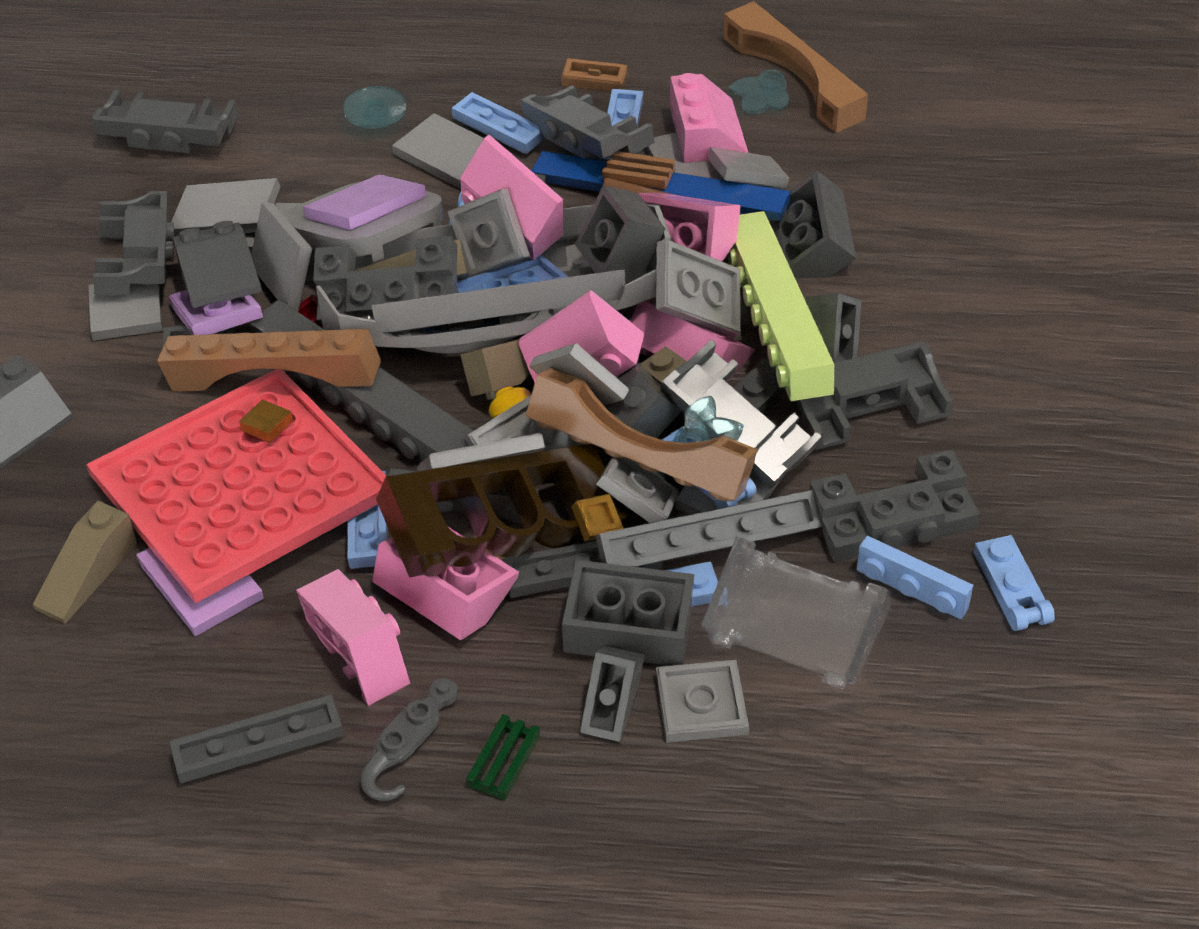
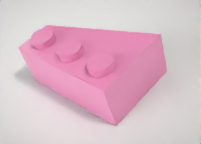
[297,569,411,706]

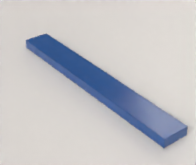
[531,151,791,222]

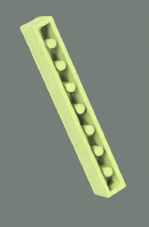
[727,211,834,401]

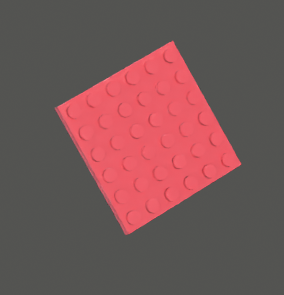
[86,369,386,603]

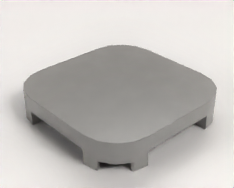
[282,182,444,262]

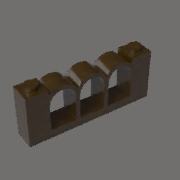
[376,443,629,578]

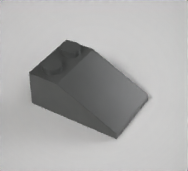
[172,221,262,308]
[604,361,682,438]

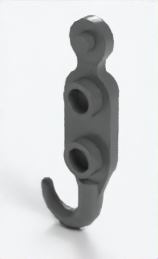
[360,678,458,801]

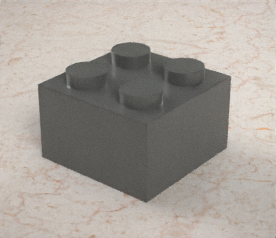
[575,185,666,284]

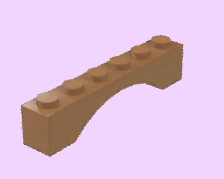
[723,1,868,133]
[157,329,381,392]
[526,367,758,501]

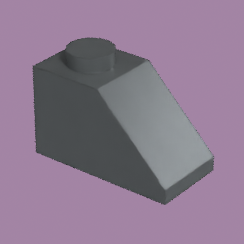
[806,293,862,363]
[580,646,645,742]

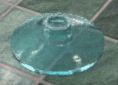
[343,86,407,129]

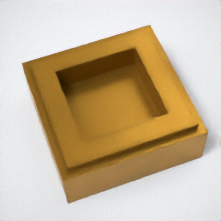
[239,399,293,443]
[571,494,623,542]

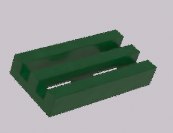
[466,714,540,800]

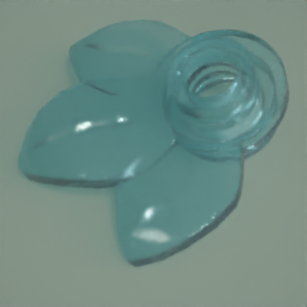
[729,70,789,114]
[674,396,744,443]

